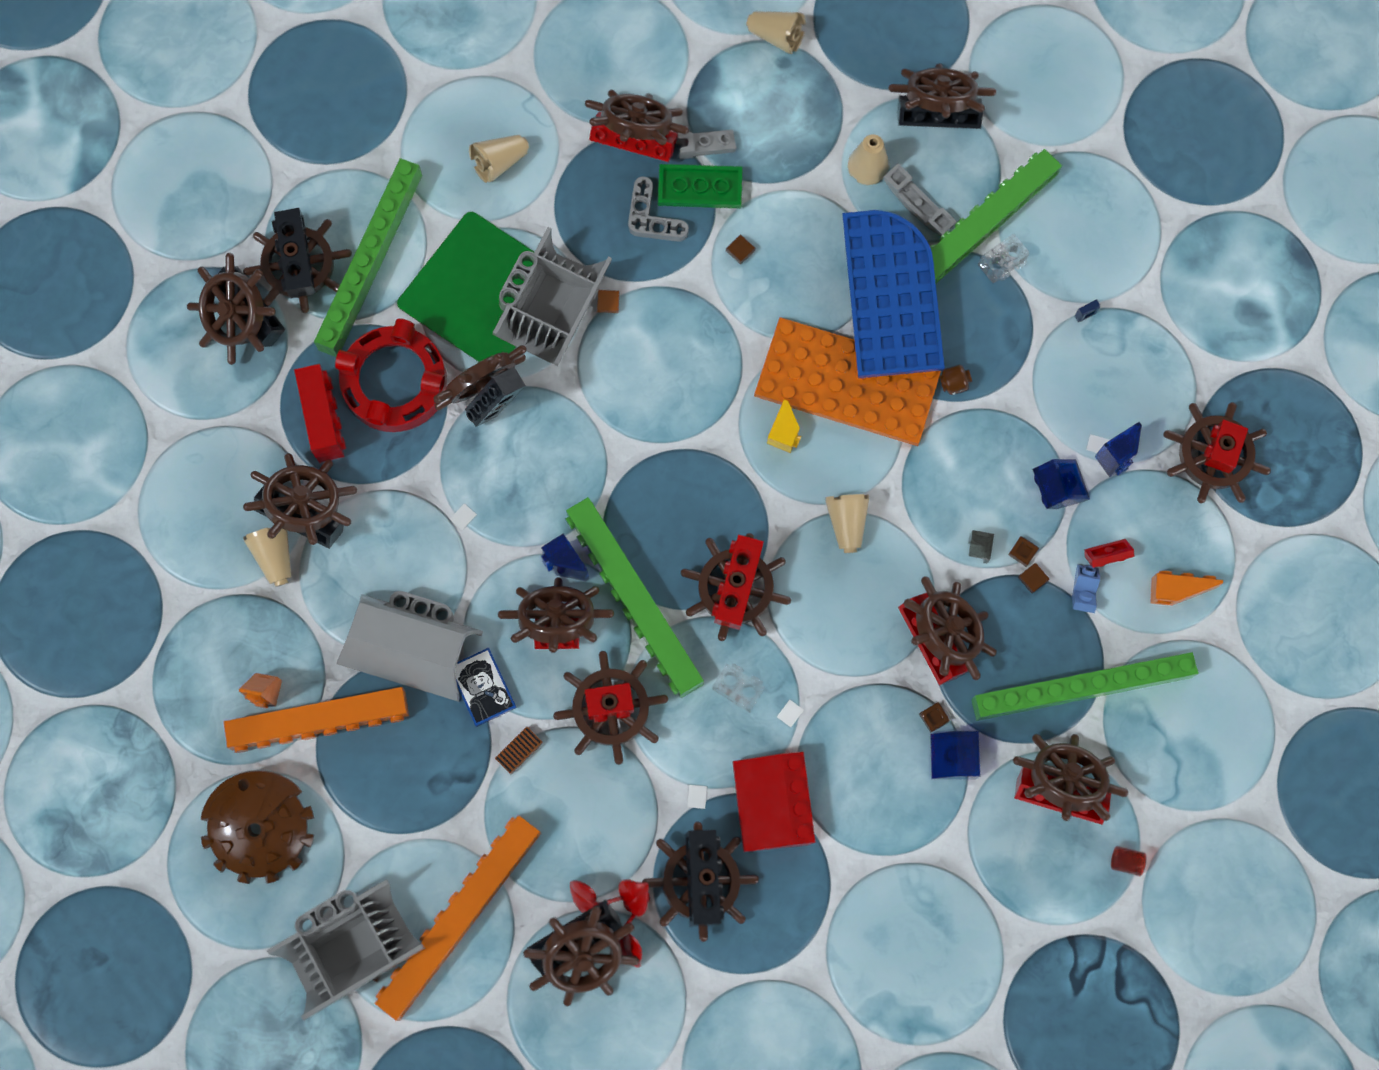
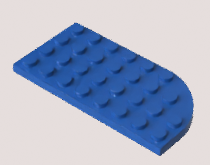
[842,210,945,378]

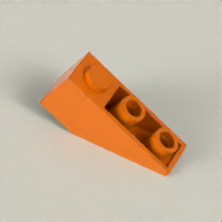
[1150,571,1223,606]
[239,673,282,709]

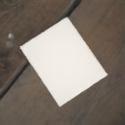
[1086,434,1111,456]
[450,504,477,530]
[777,700,804,727]
[687,785,707,809]

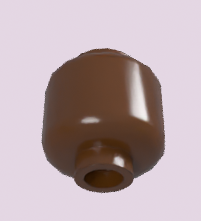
[940,365,973,395]

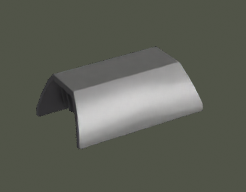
[493,227,612,366]
[337,591,483,702]
[267,879,425,1020]

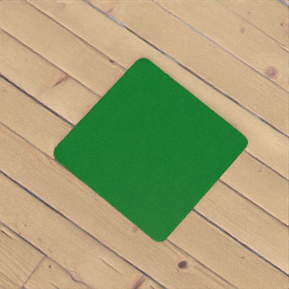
[397,212,534,362]

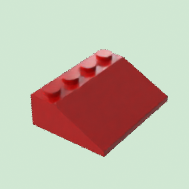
[732,752,816,852]

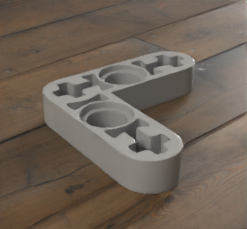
[628,177,688,241]

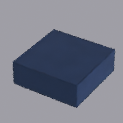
[1074,299,1101,322]

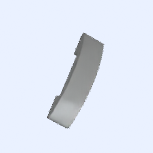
[883,163,957,236]

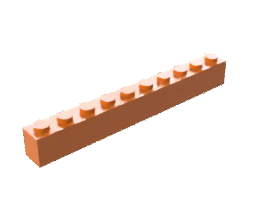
[375,815,542,1021]

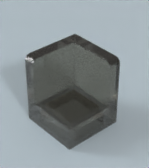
[968,530,994,564]

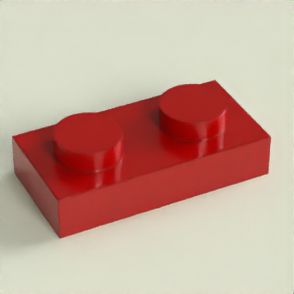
[1084,539,1134,568]

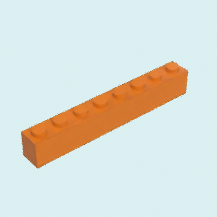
[224,687,409,753]

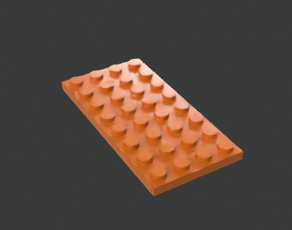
[754,317,941,446]

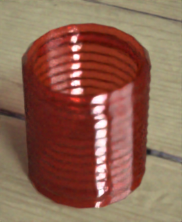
[1111,846,1147,877]

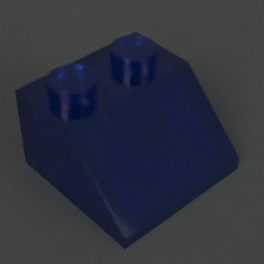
[1095,422,1142,477]
[1032,459,1090,509]
[540,533,589,581]
[930,731,980,780]

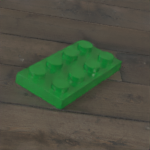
[658,164,742,209]

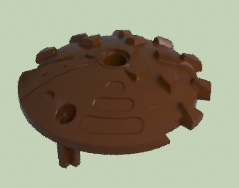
[201,770,314,884]

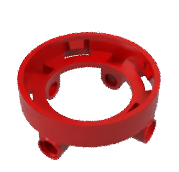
[335,318,447,432]

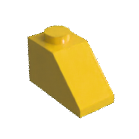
[767,399,802,453]

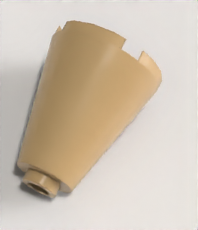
[746,11,806,54]
[848,134,889,185]
[469,135,529,183]
[825,494,869,553]
[243,527,291,587]

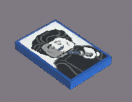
[455,647,517,727]

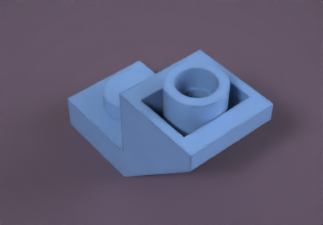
[1072,564,1100,613]

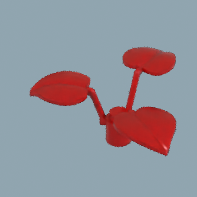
[570,879,650,967]

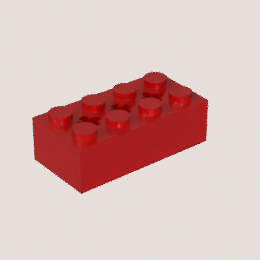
[294,364,347,463]

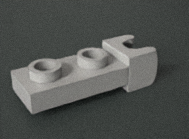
[676,130,736,159]

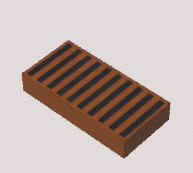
[495,726,543,774]

